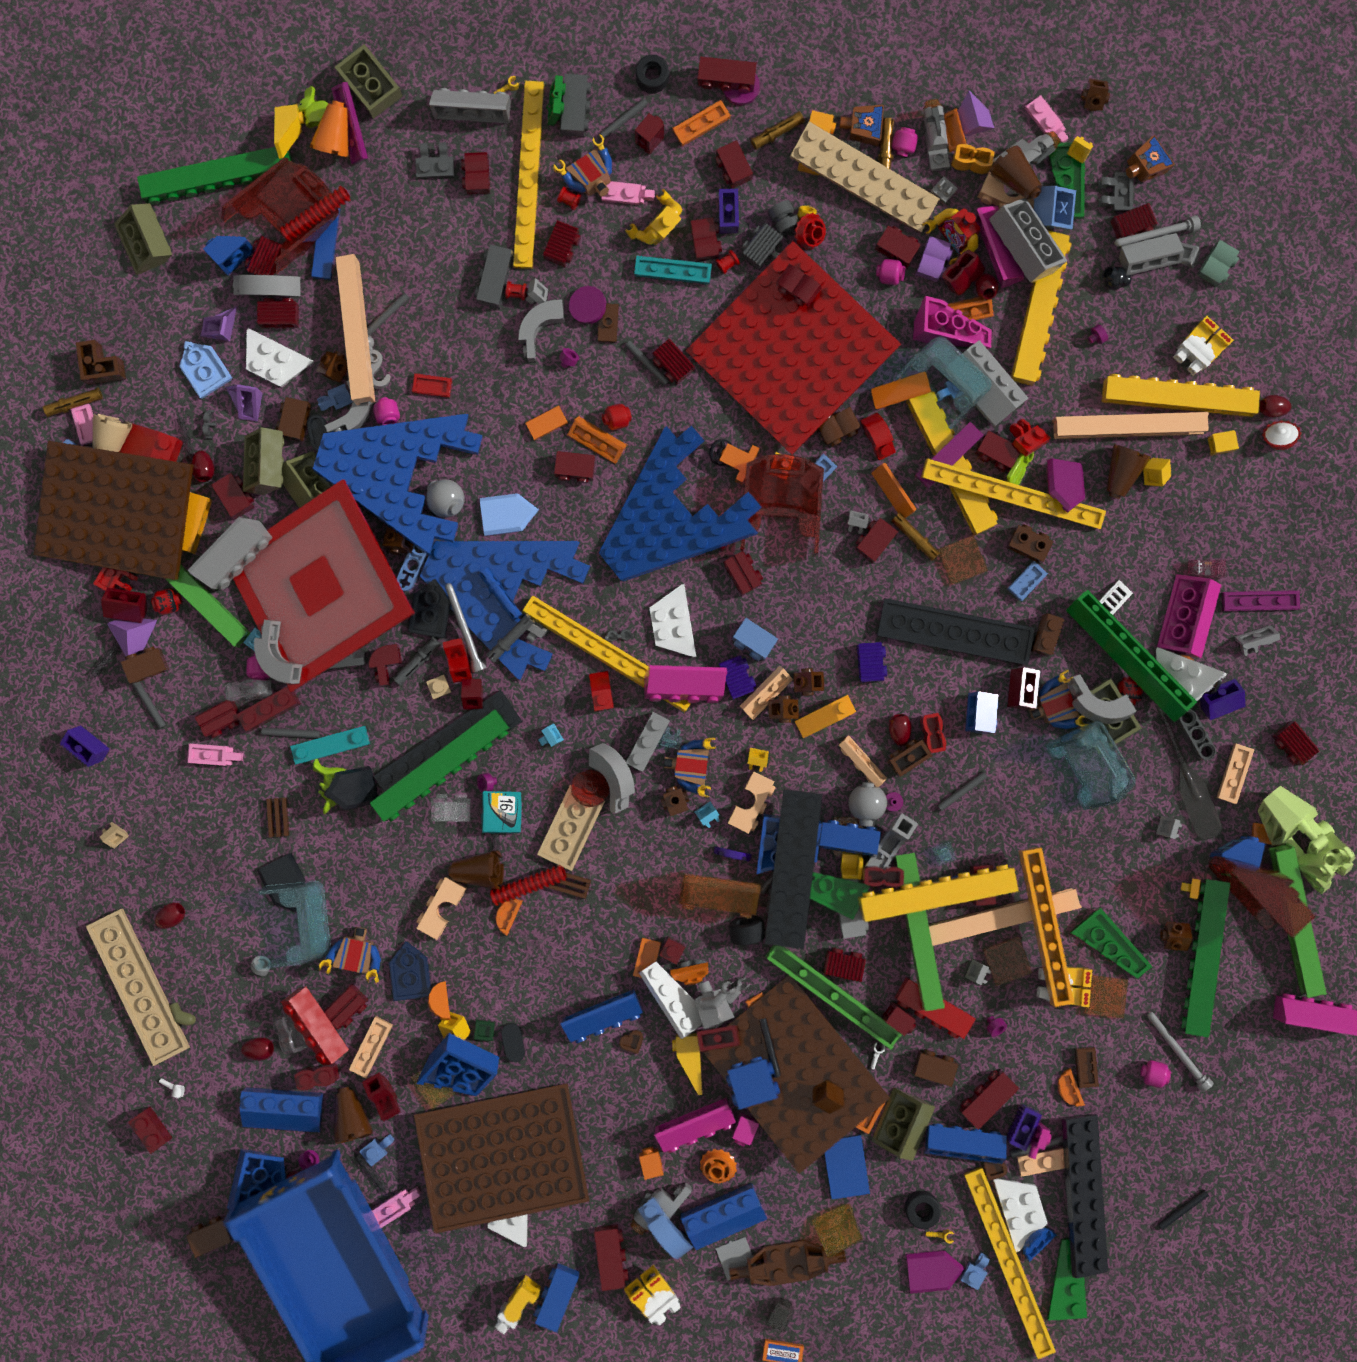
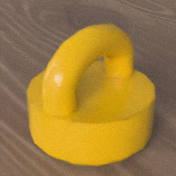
[797,206,817,221]

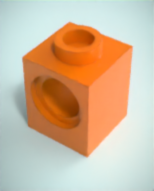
[639,1147,664,1180]

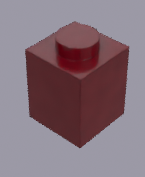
[461,679,483,710]
[659,936,685,965]

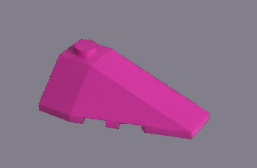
[913,296,992,349]

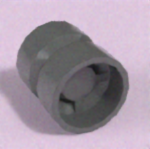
[768,200,799,236]

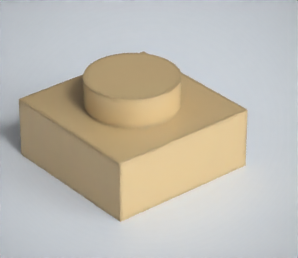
[426,675,452,700]

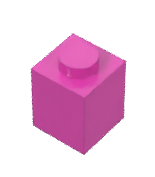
[732,1113,759,1146]

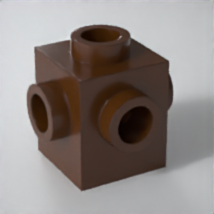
[1081,78,1110,111]
[316,351,348,383]
[382,528,414,555]
[793,668,824,696]
[768,696,799,723]
[661,786,690,816]
[1160,922,1193,951]

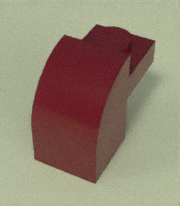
[369,644,402,686]
[362,1072,401,1122]

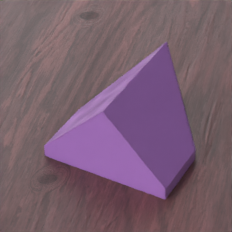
[957,91,994,137]
[201,306,237,342]
[226,384,262,421]
[107,619,157,656]

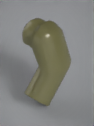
[169,1003,196,1026]

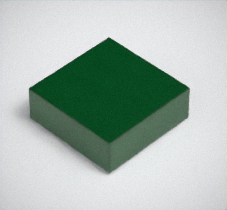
[473,1019,496,1042]

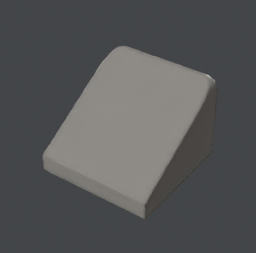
[1181,243,1201,269]

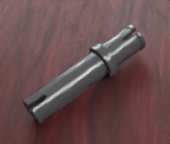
[486,614,535,663]
[392,637,441,686]

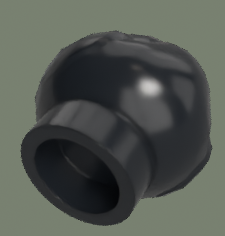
[1102,266,1132,291]

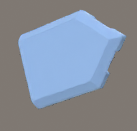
[179,341,232,399]
[480,493,539,536]

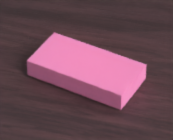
[70,404,93,446]

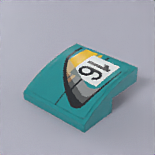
[481,791,522,833]

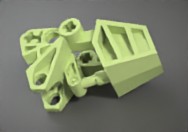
[1258,786,1355,894]

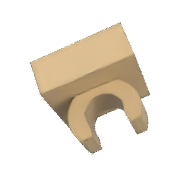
[100,822,129,849]

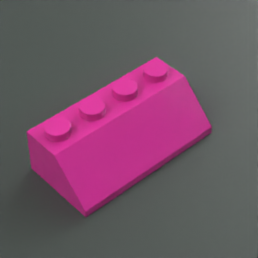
[976,206,1024,289]
[1157,574,1221,658]
[644,665,727,703]
[1273,993,1357,1036]
[655,1097,736,1153]

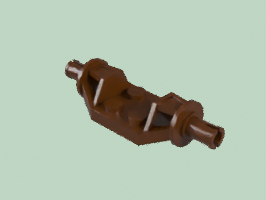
[729,1239,846,1286]

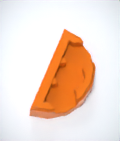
[496,899,523,936]
[670,962,709,985]
[428,981,450,1020]
[1057,1068,1085,1107]

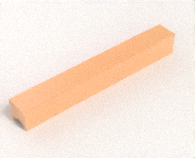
[336,254,375,405]
[1052,412,1209,439]
[929,888,1082,946]

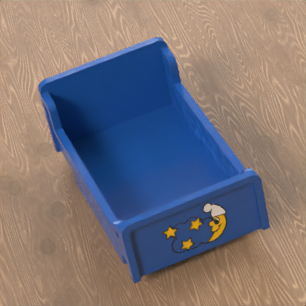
[223,1149,429,1362]

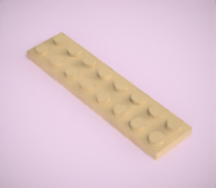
[790,122,939,233]
[86,908,190,1066]

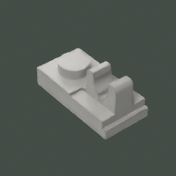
[1235,625,1280,656]

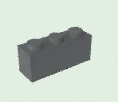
[561,74,592,137]
[474,244,514,309]

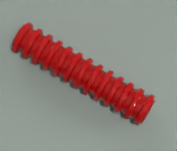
[280,186,351,241]
[490,865,566,906]

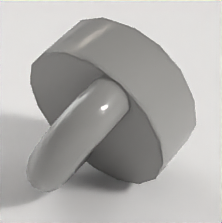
[251,956,271,977]

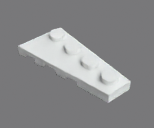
[639,962,702,1039]

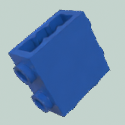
[726,1057,780,1110]

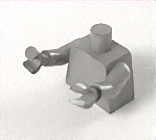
[695,977,750,1029]

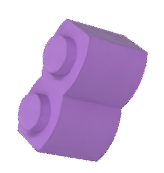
[915,236,953,282]

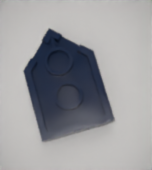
[389,941,431,1001]

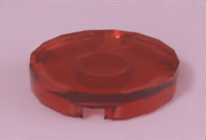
[571,770,610,807]

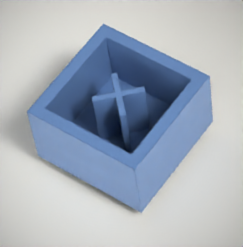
[1034,186,1076,230]
[732,618,778,661]

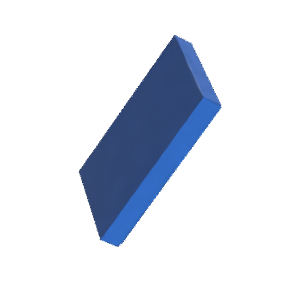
[824,1134,870,1199]

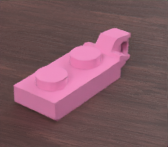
[1025,95,1068,143]
[602,181,655,205]
[187,744,244,766]
[372,1186,421,1228]

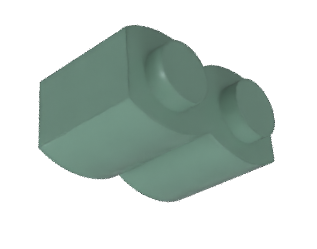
[1197,240,1239,287]

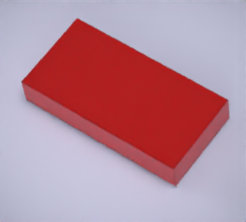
[412,373,452,398]

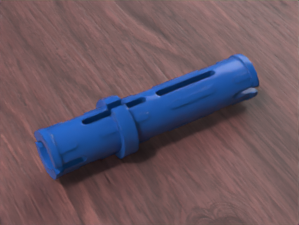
[479,567,522,621]

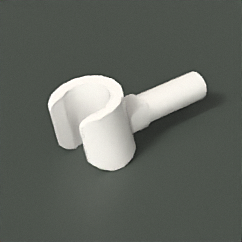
[870,1042,885,1069]
[159,1078,185,1098]

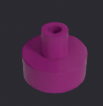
[1088,324,1108,345]
[559,348,579,368]
[477,773,497,792]
[886,792,903,812]
[987,1016,1007,1037]
[298,1150,319,1170]

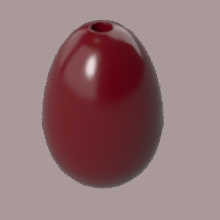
[976,273,999,300]
[1259,395,1292,418]
[191,450,214,482]
[888,714,912,746]
[155,902,185,929]
[241,1037,274,1061]

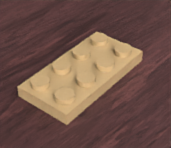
[537,785,605,871]

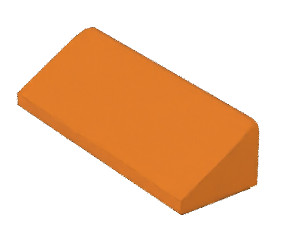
[947,297,993,320]
[871,372,931,409]
[567,416,627,464]
[871,463,916,518]

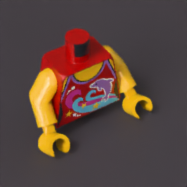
[922,208,981,265]

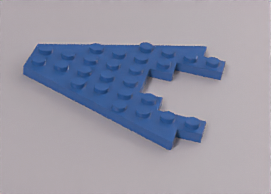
[313,414,483,555]
[599,426,762,582]
[420,541,590,680]

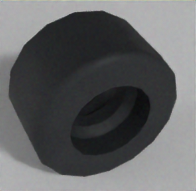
[635,55,669,94]
[729,916,765,946]
[904,1191,941,1229]

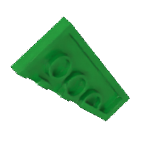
[1049,143,1085,219]
[810,872,870,920]
[1070,907,1152,979]
[1047,1238,1087,1321]

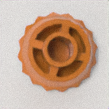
[700,1149,737,1183]

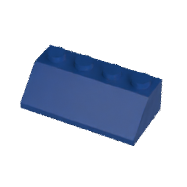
[560,989,643,1043]
[240,1087,324,1132]
[681,1183,767,1250]

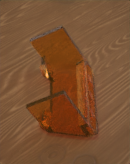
[679,871,761,918]

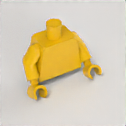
[625,189,682,246]

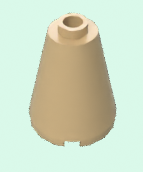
[92,414,132,452]

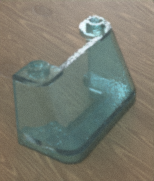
[1046,721,1135,810]

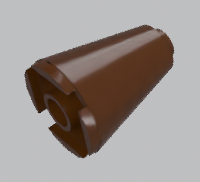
[990,145,1042,200]
[1106,444,1151,499]
[448,850,504,889]
[334,1087,373,1144]

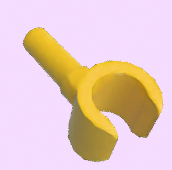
[494,76,519,94]
[926,1229,954,1243]

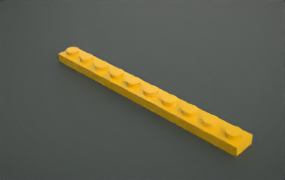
[513,81,544,269]
[921,459,1106,529]
[522,595,691,713]
[964,1167,1056,1359]

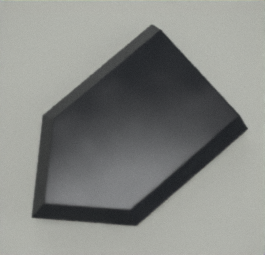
[408,579,451,639]
[323,766,378,810]
[257,853,309,913]

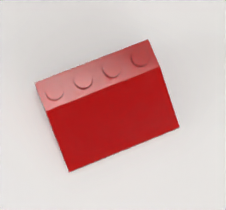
[120,423,183,462]

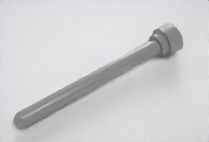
[1115,215,1201,247]
[445,583,487,673]
[1147,1012,1214,1092]

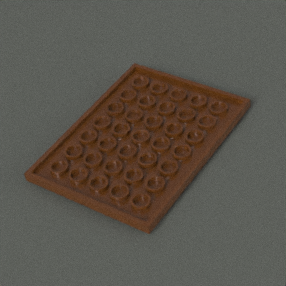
[34,441,193,580]
[703,975,890,1174]
[414,1083,590,1234]

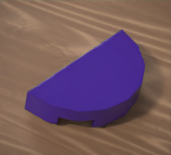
[714,846,752,861]

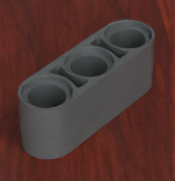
[1176,709,1216,760]

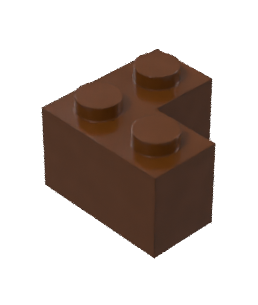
[76,340,126,385]

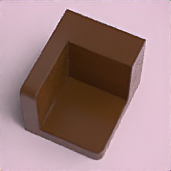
[813,1080,844,1114]

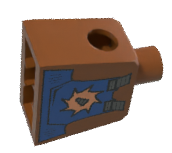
[839,105,884,147]
[1125,135,1175,182]

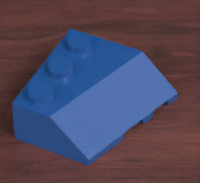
[756,814,822,874]
[417,1033,499,1096]
[227,1149,285,1210]

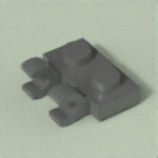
[415,142,455,179]
[1098,172,1133,212]

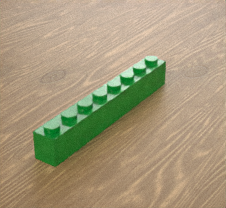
[137,147,294,205]
[1066,590,1197,722]
[370,710,510,822]
[1181,879,1230,1038]

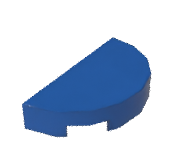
[1023,1228,1057,1262]

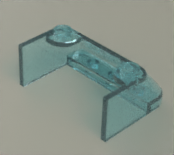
[895,336,992,429]
[259,881,331,968]

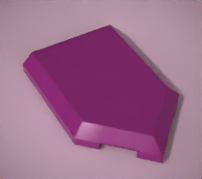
[1046,458,1085,513]
[906,1250,966,1294]

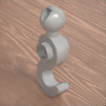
[368,335,391,389]

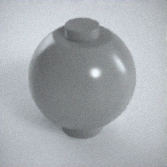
[426,479,465,518]
[848,782,887,826]

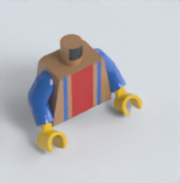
[553,134,612,196]
[1029,670,1090,729]
[664,738,716,798]
[319,927,381,983]

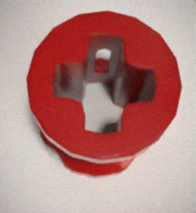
[557,186,582,210]
[715,250,740,275]
[506,281,527,301]

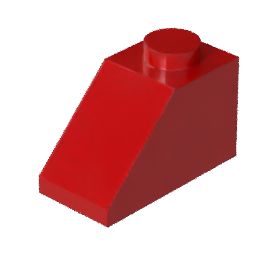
[589,671,614,712]

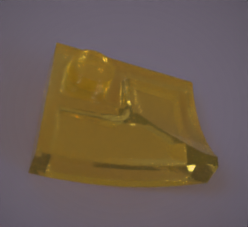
[812,1204,863,1258]

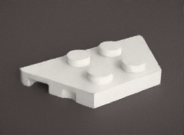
[246,328,314,388]
[650,584,696,657]
[1156,647,1227,701]
[993,1178,1048,1252]
[488,1214,528,1247]

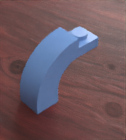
[638,1197,694,1259]

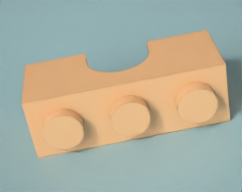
[978,171,1034,209]
[727,771,776,834]
[416,876,467,940]

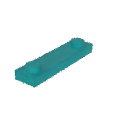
[634,256,712,285]
[290,726,370,765]

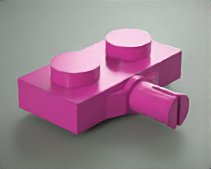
[1028,1123,1051,1159]

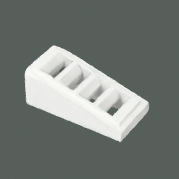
[1098,580,1133,615]

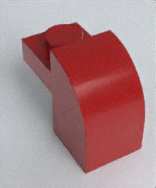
[860,412,896,461]
[443,638,472,683]

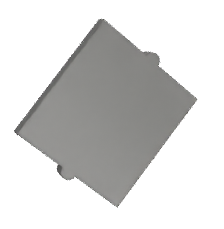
[716,1237,756,1281]

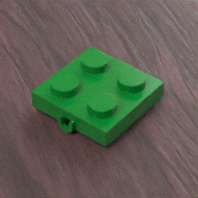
[546,75,566,126]

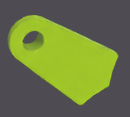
[1007,452,1034,485]

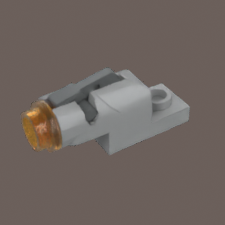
[923,99,950,172]
[993,131,1060,166]
[630,1182,692,1235]

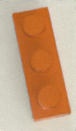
[672,100,731,147]

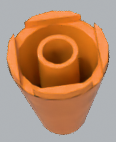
[310,100,348,157]

